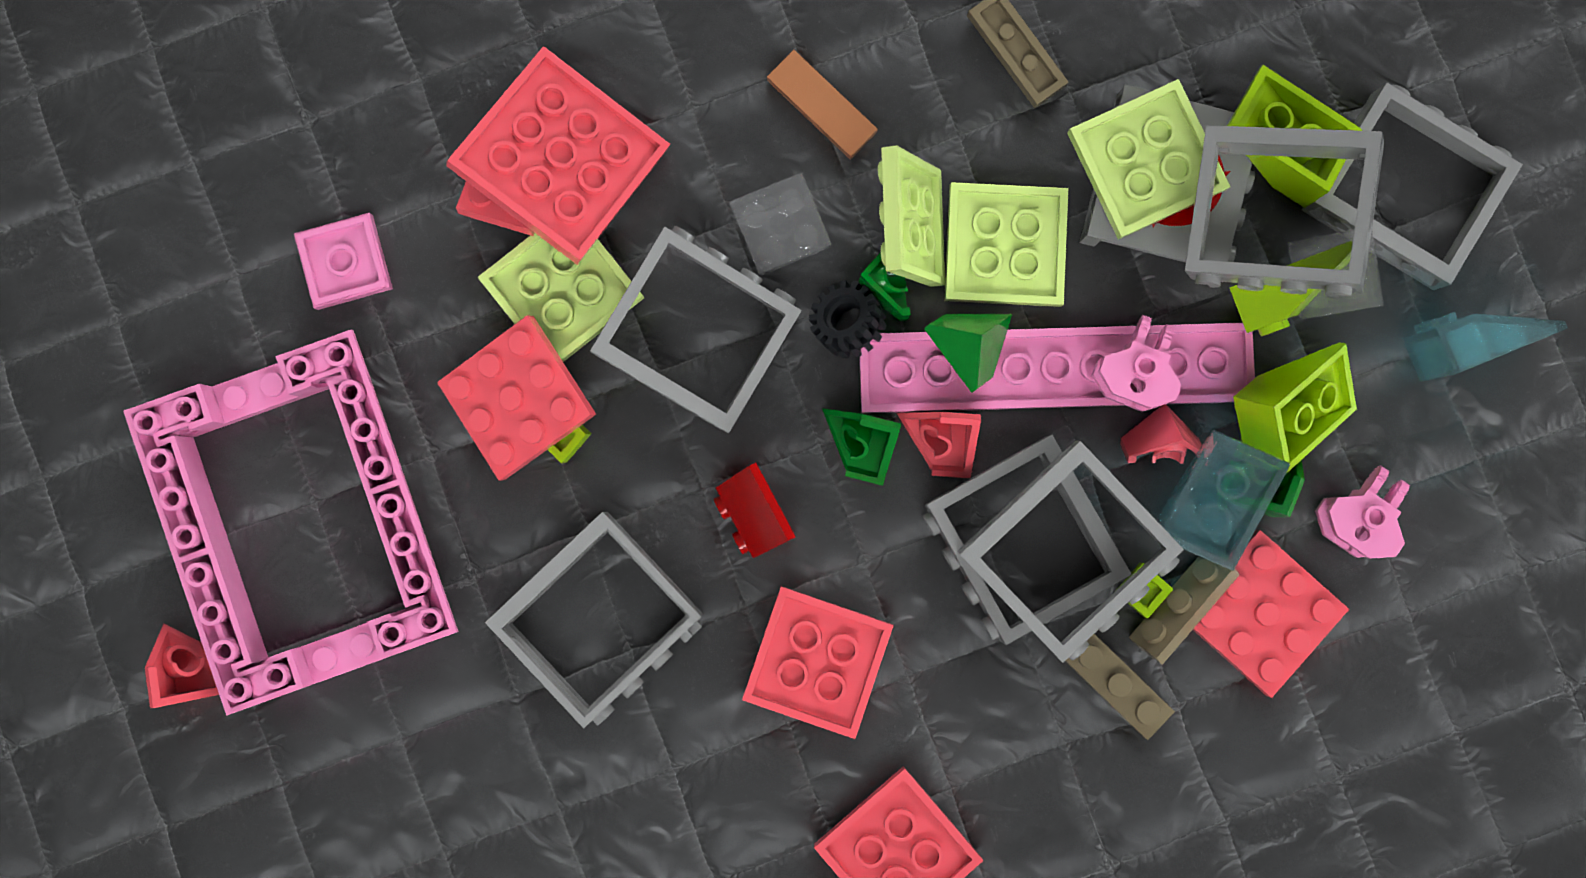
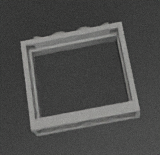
[1301,83,1523,290]
[1185,125,1384,298]
[590,226,802,433]
[922,435,1132,645]
[957,441,1184,663]
[485,512,703,728]

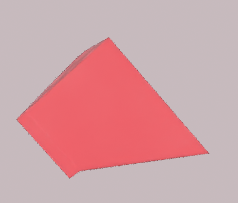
[1120,405,1209,464]
[896,412,981,478]
[145,623,219,709]

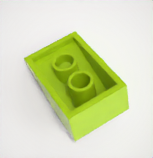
[1227,65,1362,208]
[1230,241,1353,337]
[1233,342,1357,473]

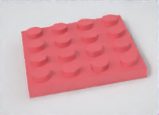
[446,46,670,265]

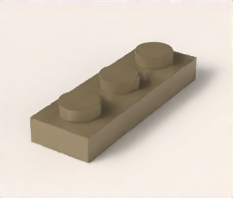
[967,0,1069,109]
[1129,549,1240,665]
[1065,634,1175,740]

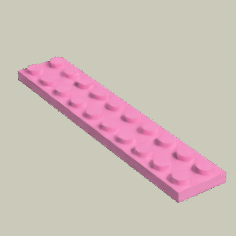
[859,323,1255,414]

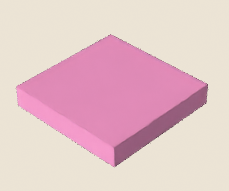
[294,213,393,310]

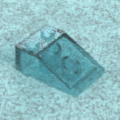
[1402,312,1568,382]
[1157,429,1290,571]

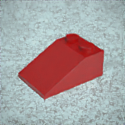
[713,462,796,558]

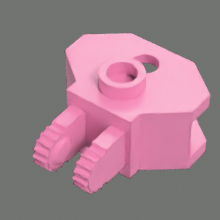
[1092,315,1182,412]
[1315,465,1410,559]

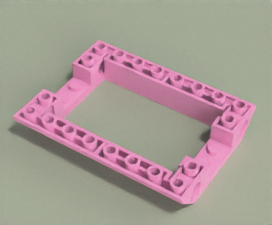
[123,329,459,716]

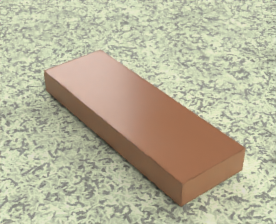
[767,50,878,160]

